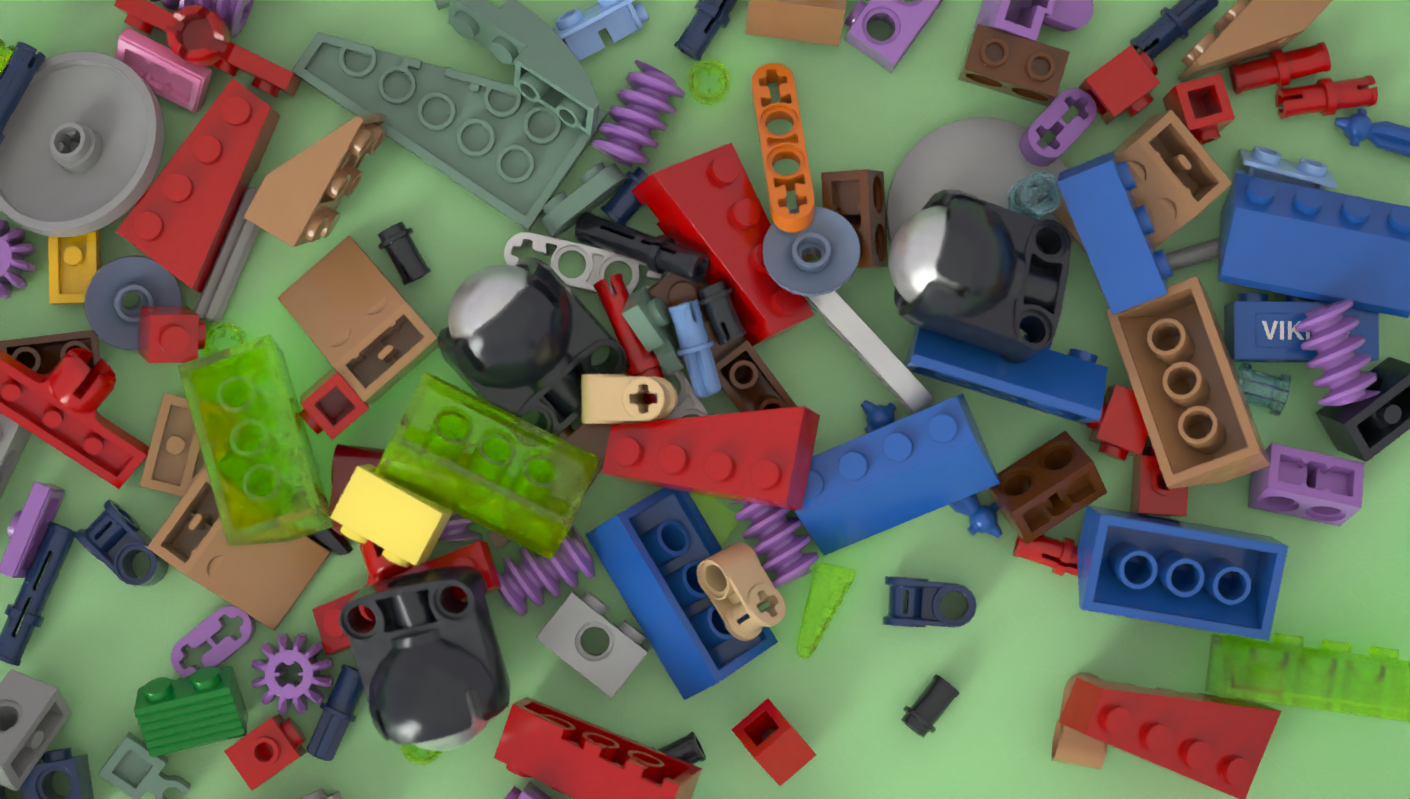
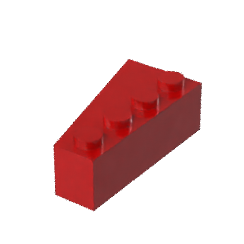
[115,78,280,293]
[631,142,814,347]
[602,406,820,511]
[1058,677,1281,799]
[494,697,702,799]

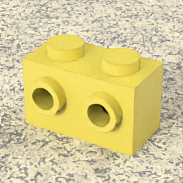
[330,464,454,568]

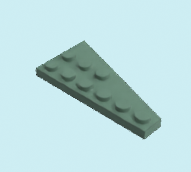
[291,32,609,231]

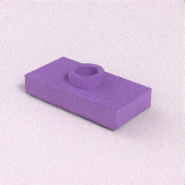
[0,482,65,578]

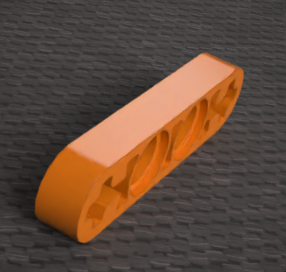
[752,63,815,233]

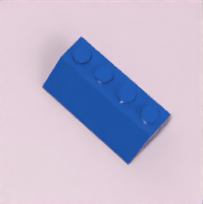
[1218,173,1410,318]
[904,327,1108,424]
[795,394,1001,556]
[585,488,778,700]
[1077,505,1288,641]

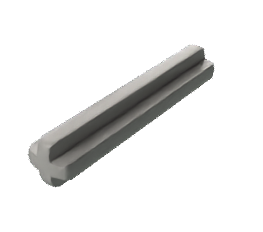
[194,187,260,323]

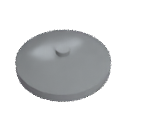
[0,51,165,237]
[886,117,1073,253]

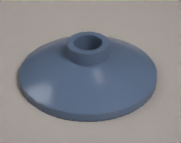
[763,206,860,296]
[84,255,182,350]

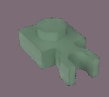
[622,286,685,376]
[98,732,191,799]

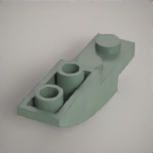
[449,0,600,136]

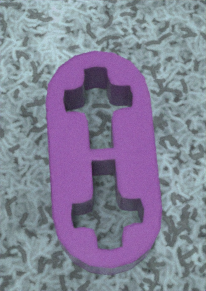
[1019,88,1097,167]
[171,606,256,678]

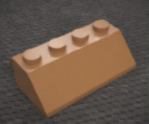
[1106,276,1270,489]

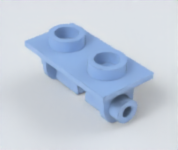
[551,0,649,62]
[1232,146,1337,191]

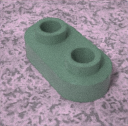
[541,162,627,238]

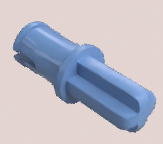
[668,299,721,398]

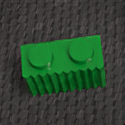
[134,666,248,758]

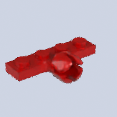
[114,0,302,98]
[0,348,149,489]
[312,540,501,655]

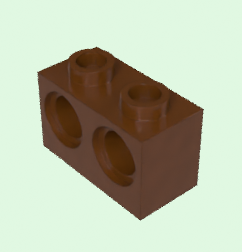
[958,24,1070,107]
[821,169,888,269]
[988,431,1108,544]

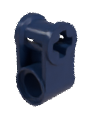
[75,499,169,586]
[883,576,977,627]

